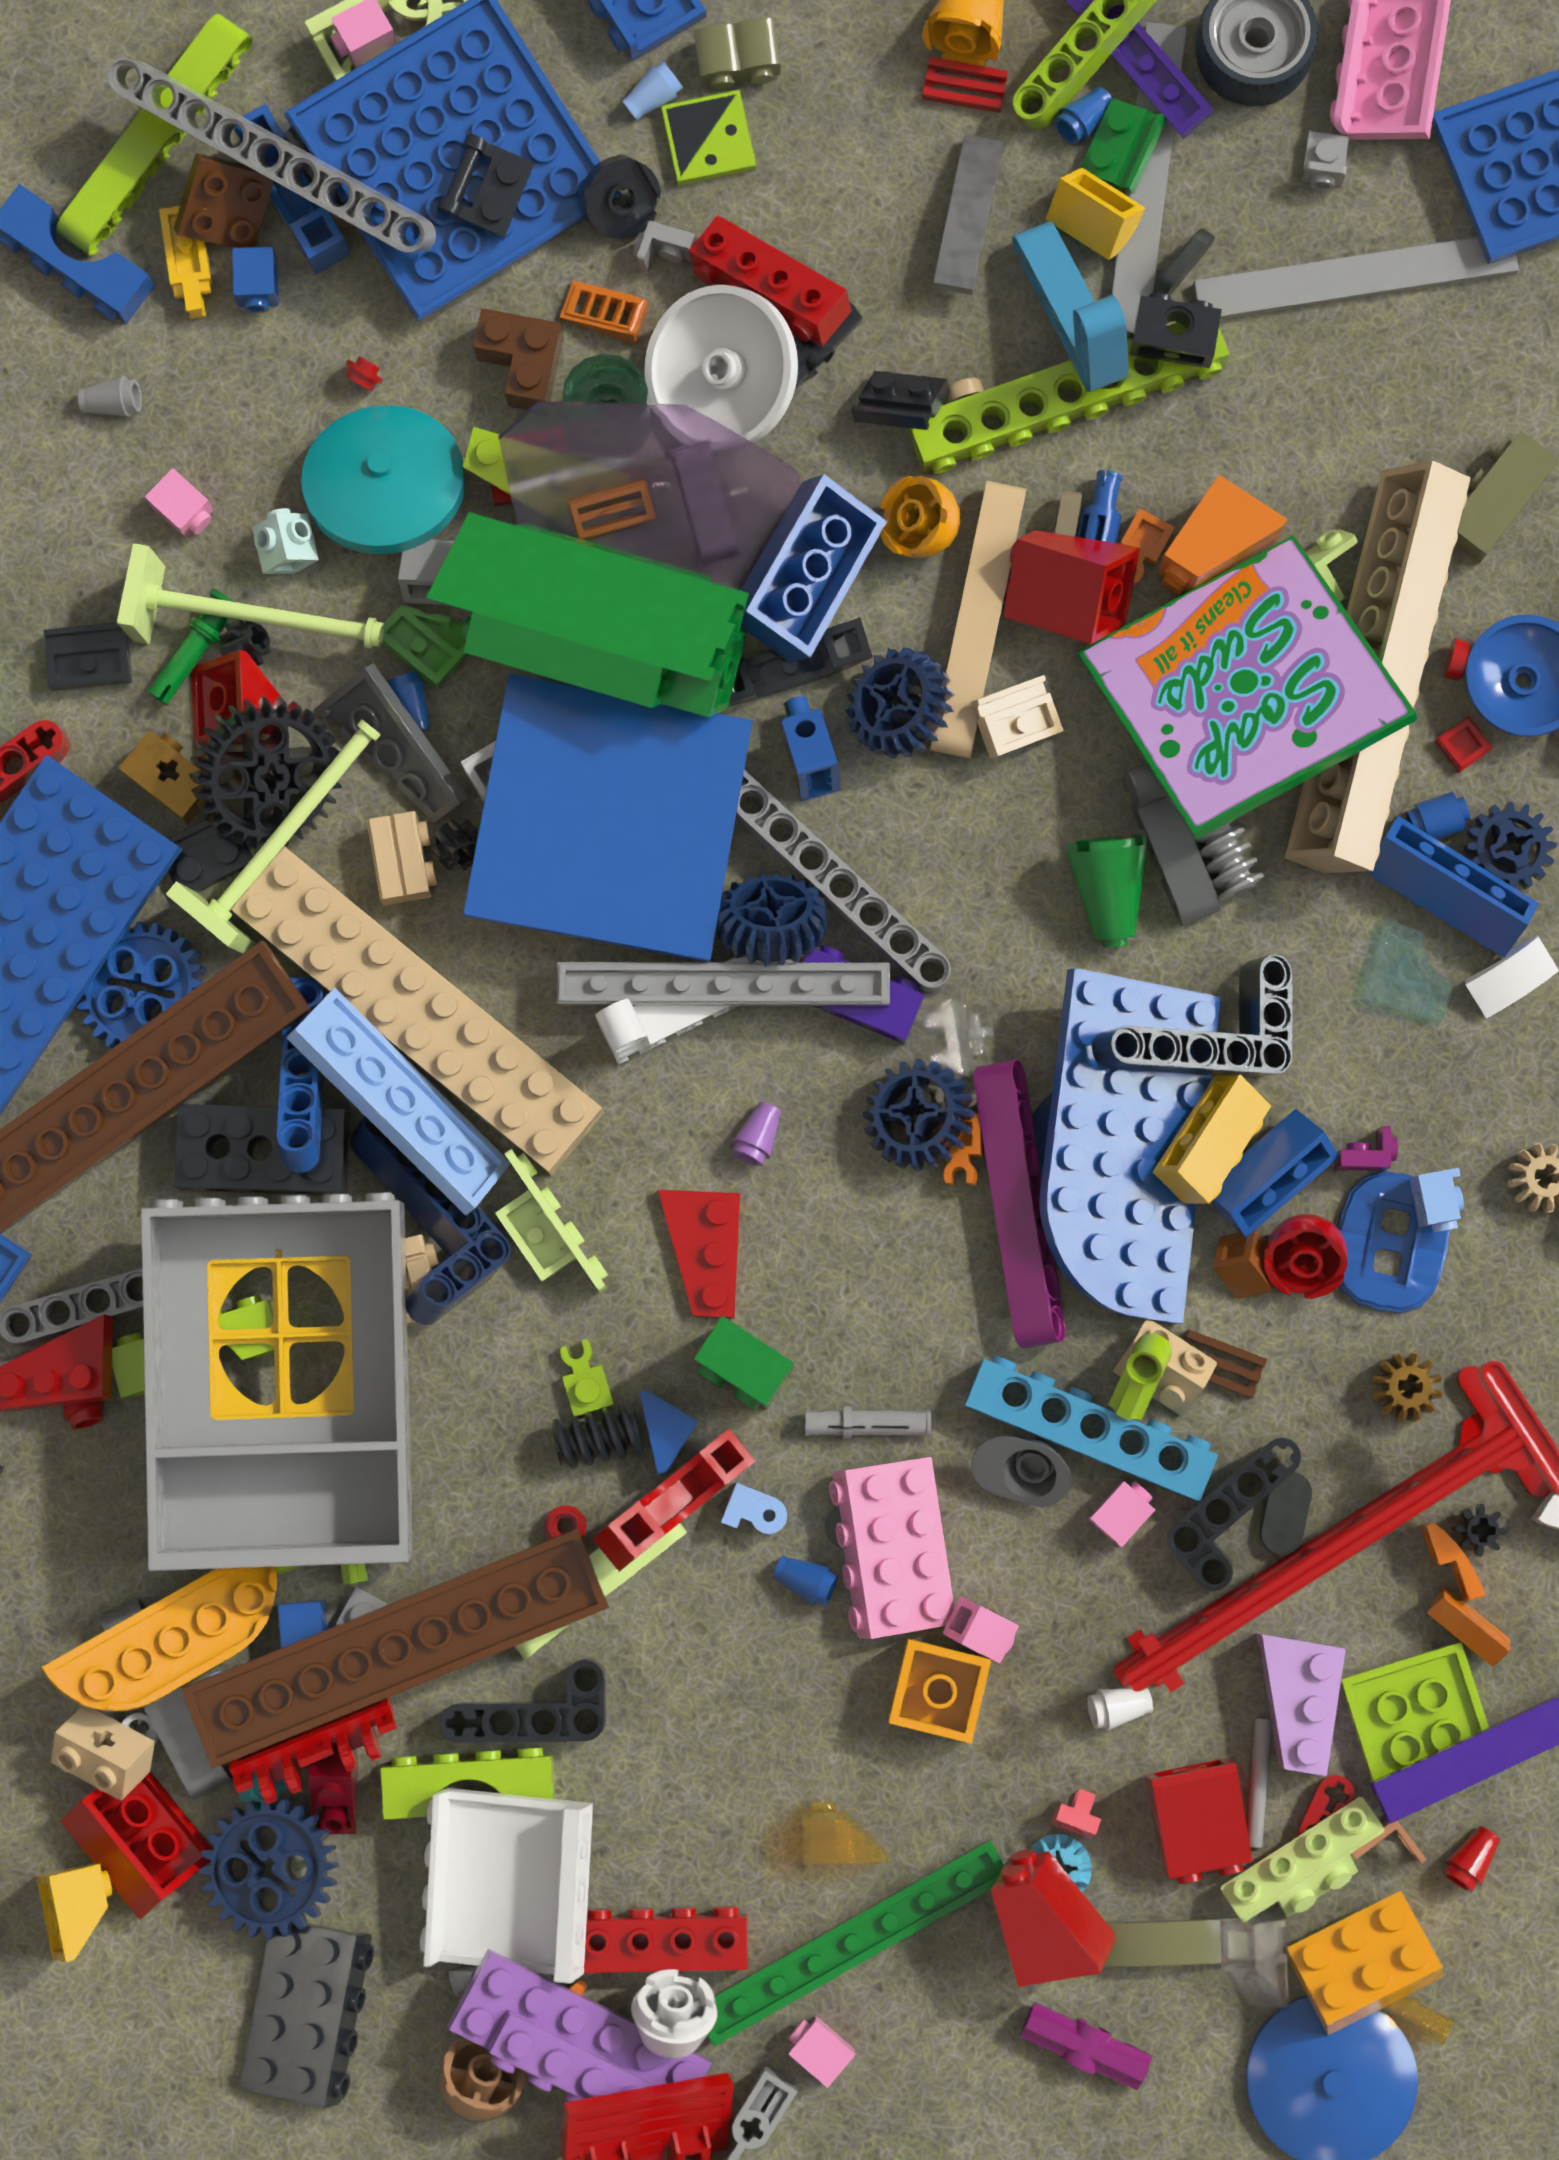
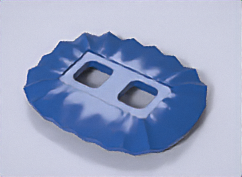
[1337,1171,1450,1314]

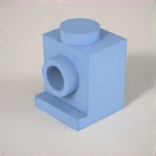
[1409,1168,1464,1233]

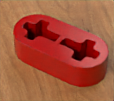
[1297,1774,1355,1836]

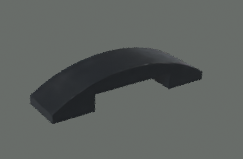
[728,618,873,707]

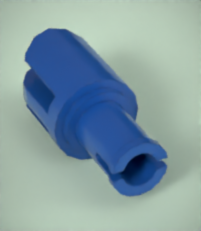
[1076,470,1123,543]

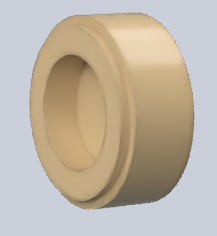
[945,378,984,404]

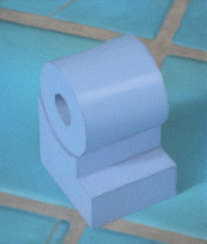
[721,1483,787,1534]

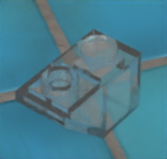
[1220,1917,1289,2008]

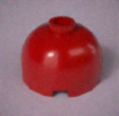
[1264,1214,1348,1299]

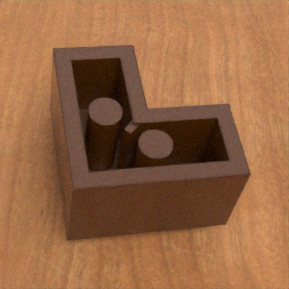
[473,308,564,414]

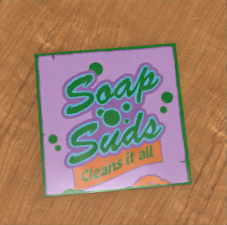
[1078,535,1417,841]

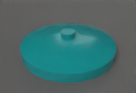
[301,405,466,554]

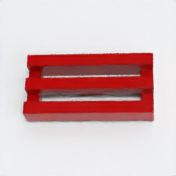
[922,56,1008,113]

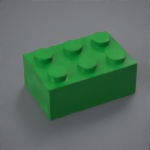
[694,1316,794,1411]

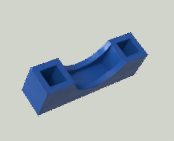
[233,103,350,274]
[0,184,155,324]

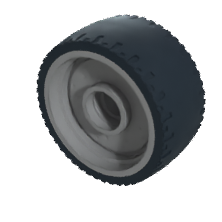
[1195,0,1318,107]

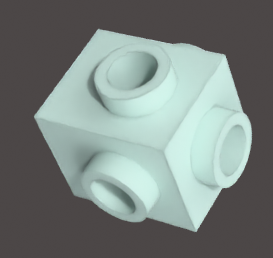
[252,508,319,574]

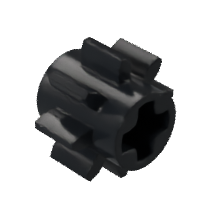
[219,619,270,666]
[431,819,478,871]
[1452,1504,1508,1557]

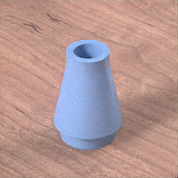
[622,62,683,120]

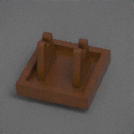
[173,153,274,248]

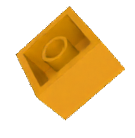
[887,1638,991,1744]

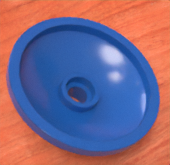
[1465,615,1559,737]

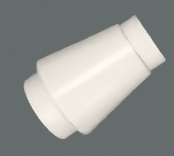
[1087,1688,1153,1731]

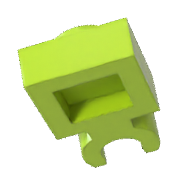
[560,1339,614,1417]

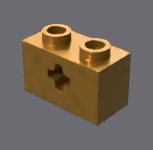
[118,730,201,825]

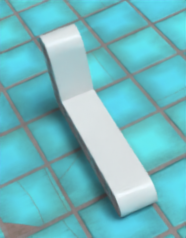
[595,956,793,1064]

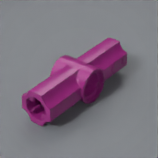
[1020,2001,1152,2091]

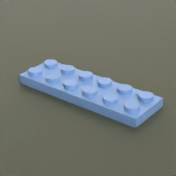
[286,988,511,1215]

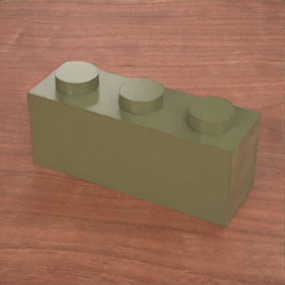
[1455,431,1559,563]

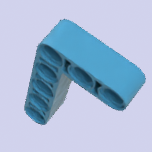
[1012,221,1128,392]

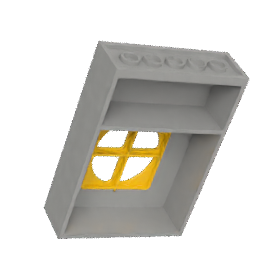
[141,1193,413,1571]

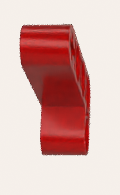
[0,720,70,804]

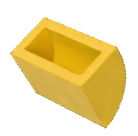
[1045,168,1145,260]

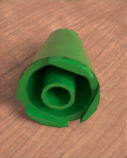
[1065,835,1147,948]

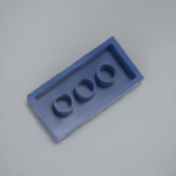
[741,474,887,662]

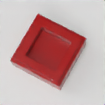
[1434,715,1493,773]

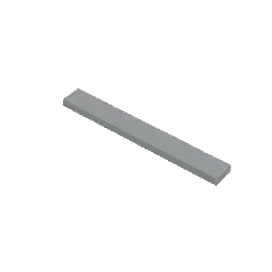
[1111,22,1187,336]
[1193,237,1519,320]
[557,962,890,1006]

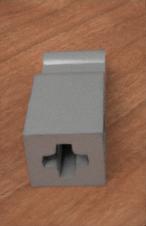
[720,2065,798,2160]

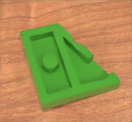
[382,605,469,690]

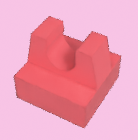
[1051,1789,1101,1839]

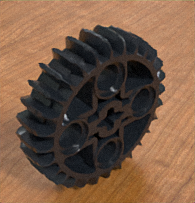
[189,696,342,849]

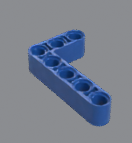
[277,977,324,1173]

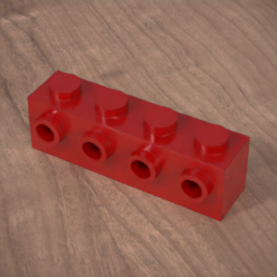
[689,215,851,347]
[584,1906,748,1973]

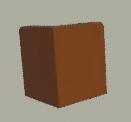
[1213,1230,1274,1299]

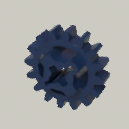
[1464,802,1557,890]

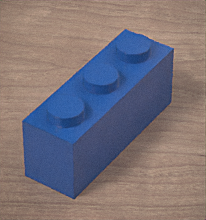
[1211,1109,1340,1238]

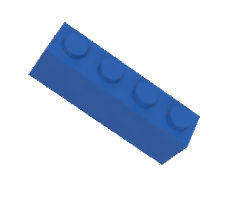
[1365,816,1539,958]

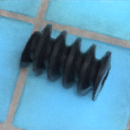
[552,1404,643,1469]

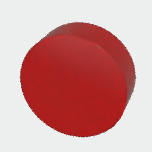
[1443,638,1471,681]

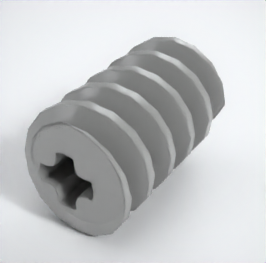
[1194,819,1264,902]

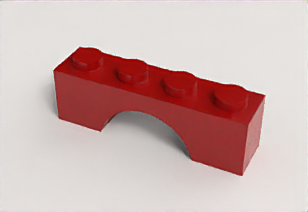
[593,1429,755,1572]

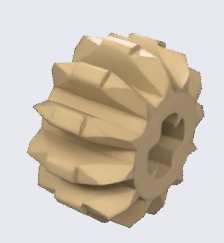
[1507,1143,1559,1214]

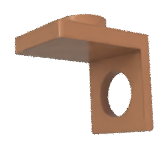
[1350,1820,1427,1864]

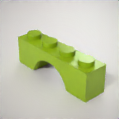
[112,1295,274,1399]
[381,1747,555,1820]

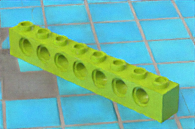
[906,322,1230,474]

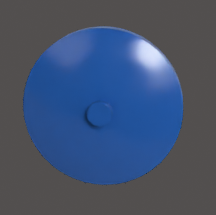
[1245,1995,1418,2160]

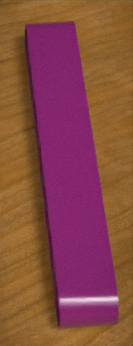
[974,1059,1066,1349]

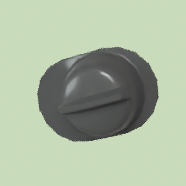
[971,1436,1071,1507]

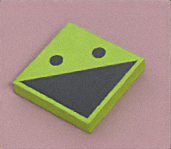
[661,90,756,186]

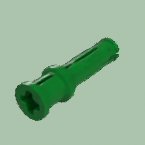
[146,588,234,706]

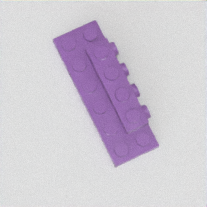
[447,1948,712,2101]

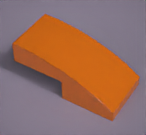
[1420,1523,1486,1601]

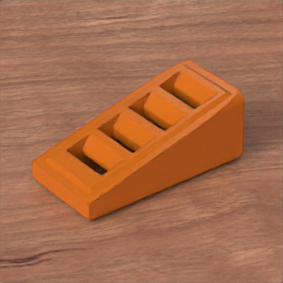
[559,280,649,345]

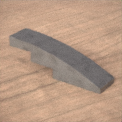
[933,134,1004,295]

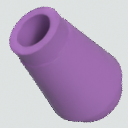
[732,1102,781,1166]

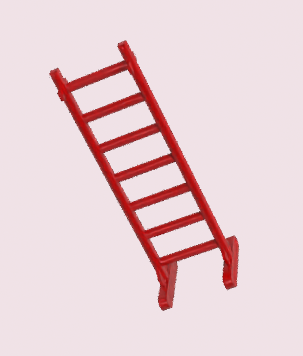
[1113,1361,1559,1693]

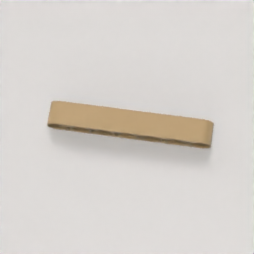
[930,481,1027,759]

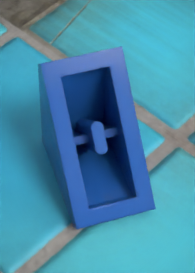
[639,1390,699,1475]

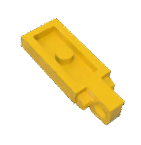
[159,206,212,319]

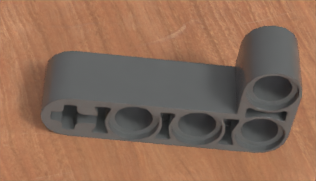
[1122,763,1221,926]

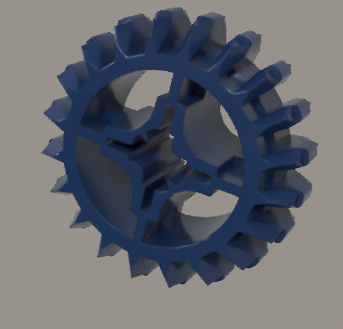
[845,647,955,759]
[716,872,827,967]
[862,1059,975,1171]

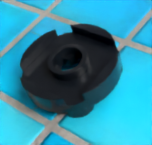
[578,154,661,239]

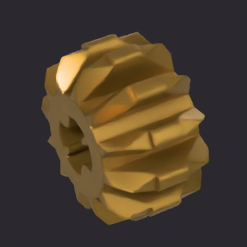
[1371,1352,1443,1422]

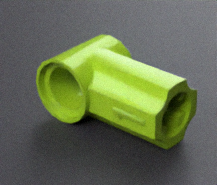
[1109,1333,1172,1420]

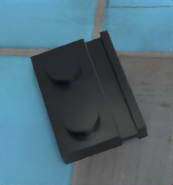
[851,371,950,430]
[44,622,133,691]
[168,820,253,892]

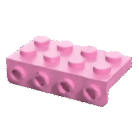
[1330,0,1451,140]
[829,1457,955,1639]

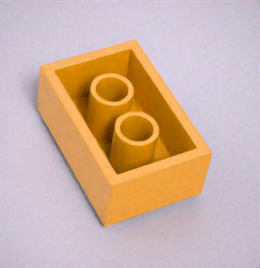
[1287,1891,1443,2035]

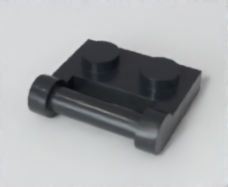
[436,134,534,241]

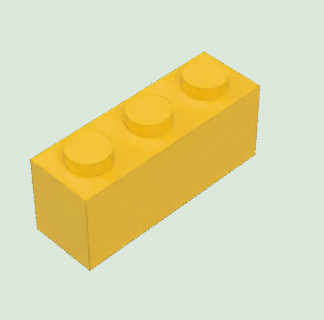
[1153,1074,1271,1204]

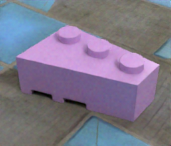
[1256,1633,1346,1776]

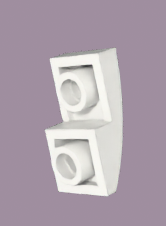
[1465,935,1559,1019]

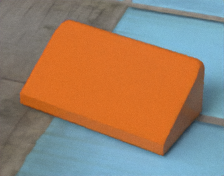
[1427,1585,1511,1667]

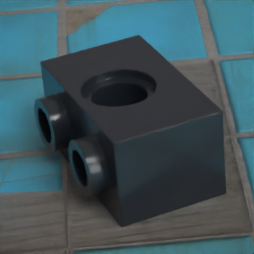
[1129,293,1222,369]

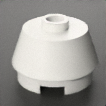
[631,1969,717,2058]

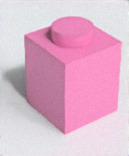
[330,0,397,67]
[145,468,214,539]
[1088,1481,1155,1547]
[942,1596,1019,1663]
[787,2016,855,2088]

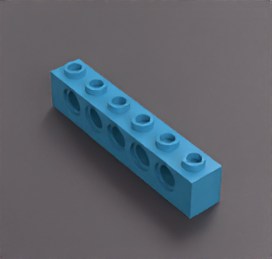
[963,1355,1218,1502]

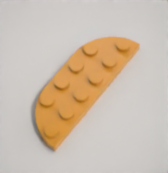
[41,1566,277,1712]

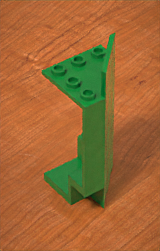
[426,512,749,718]

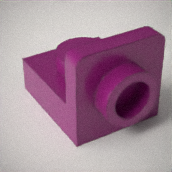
[1335,1126,1398,1171]

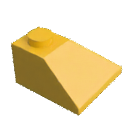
[36,1864,112,1962]

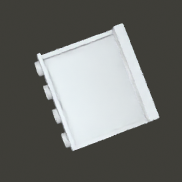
[420,1788,593,1984]

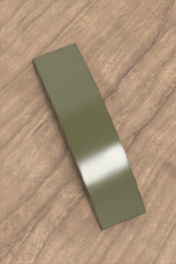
[1104,1917,1246,1967]

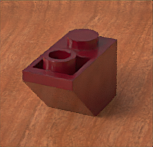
[308,1742,358,1835]

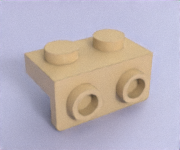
[1112,1319,1217,1417]

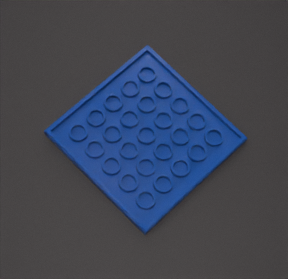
[284,0,621,322]

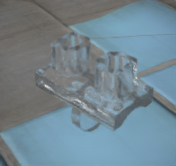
[923,999,994,1077]

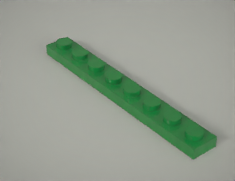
[708,1839,1004,2047]

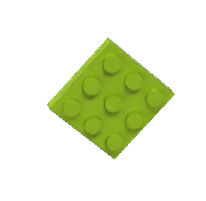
[1340,1641,1489,1782]

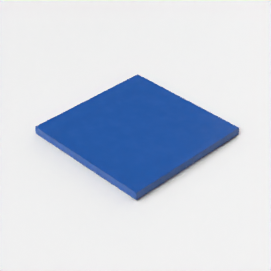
[463,674,753,963]

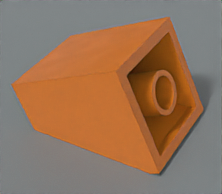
[1157,475,1288,595]

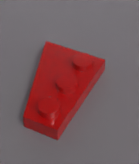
[658,1189,741,1318]
[0,1314,113,1413]

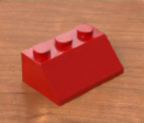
[60,1772,213,1920]

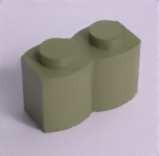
[694,18,781,91]

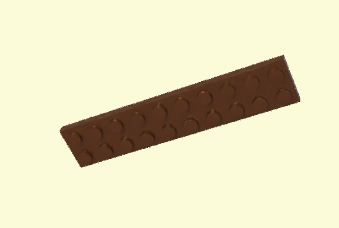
[0,941,312,1234]
[181,1528,609,1769]

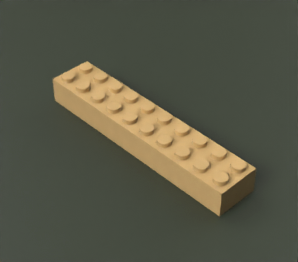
[1285,460,1470,873]
[231,846,604,1176]

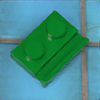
[1080,98,1167,194]

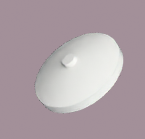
[644,285,798,451]

